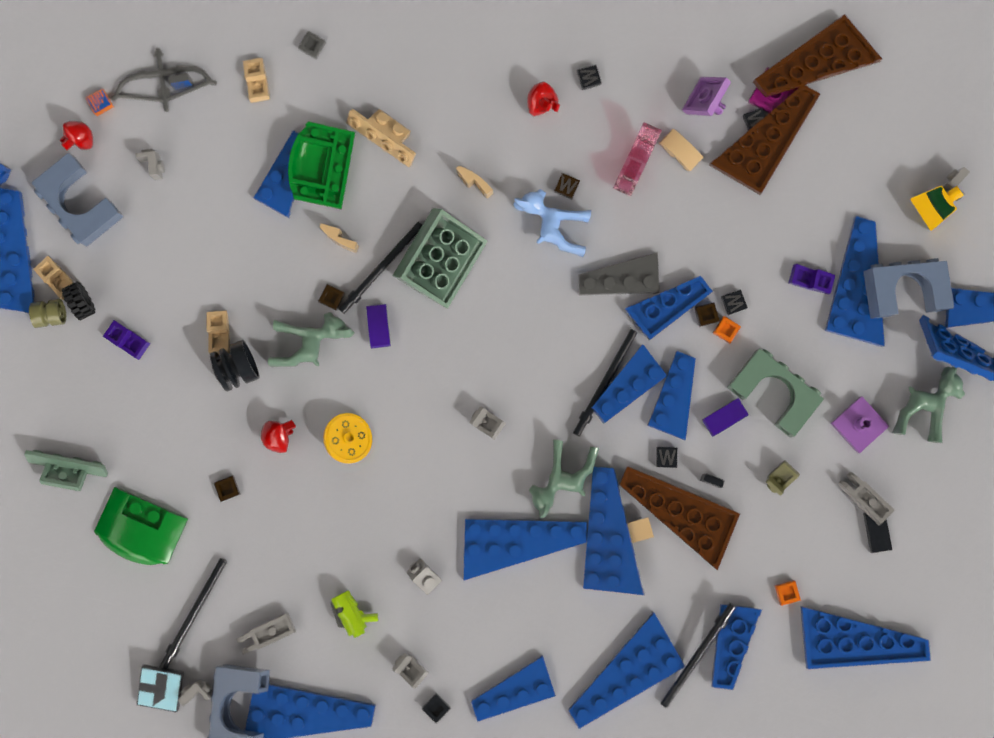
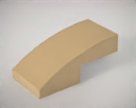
[243,58,270,103]
[659,129,703,171]
[456,166,493,199]
[320,223,359,253]
[33,256,74,300]
[207,311,230,354]
[627,517,654,543]

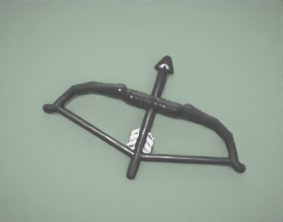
[111,48,217,112]

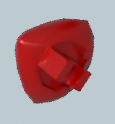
[527,82,560,116]
[60,121,93,150]
[261,420,296,453]

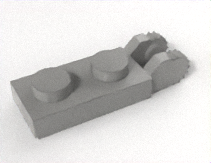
[838,472,895,525]
[236,613,296,655]

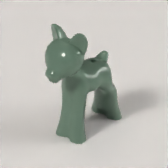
[268,312,354,367]
[892,366,965,443]
[529,439,599,518]

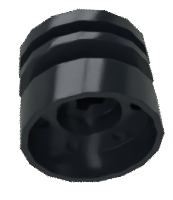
[210,340,260,392]

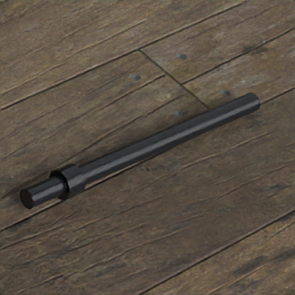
[339,221,422,314]
[573,329,637,437]
[159,558,227,668]
[660,603,737,708]

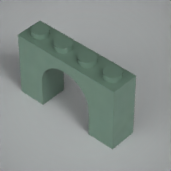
[727,349,824,438]

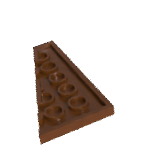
[753,14,882,97]
[709,85,820,195]
[619,466,740,570]

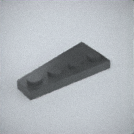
[579,253,659,296]

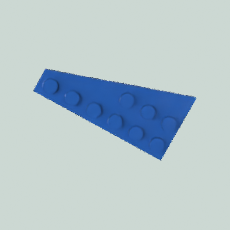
[0,188,35,313]
[825,216,885,347]
[919,314,994,381]
[583,467,645,595]
[464,519,587,580]
[800,606,931,669]
[568,612,685,729]
[245,684,376,738]

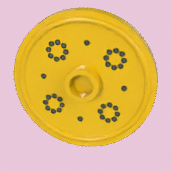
[323,413,372,464]

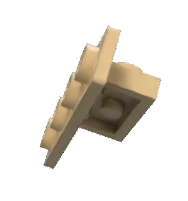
[346,109,416,167]

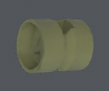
[29,299,66,328]

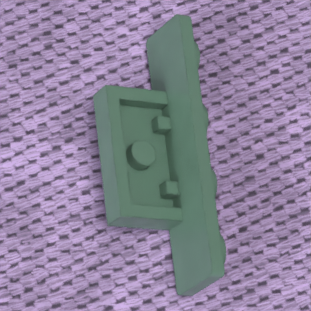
[24,450,108,492]

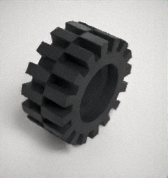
[62,281,96,321]

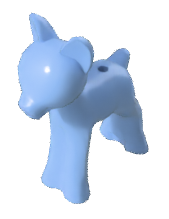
[513,189,591,257]

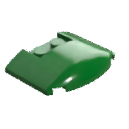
[288,121,355,209]
[94,487,188,565]

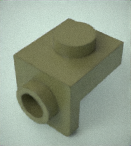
[766,460,800,496]

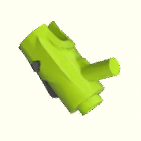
[330,590,378,638]

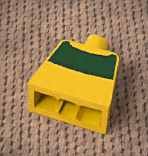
[910,185,964,231]

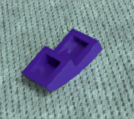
[788,264,835,294]
[366,304,391,349]
[103,320,150,360]
[702,398,749,437]

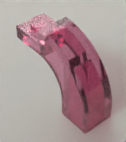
[613,122,662,197]

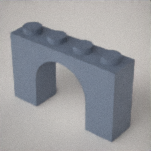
[31,153,124,247]
[864,258,954,319]
[208,664,270,738]

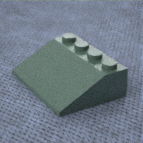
[392,208,488,309]

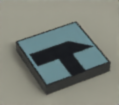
[137,664,184,712]

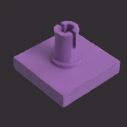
[682,77,731,116]
[831,396,889,453]

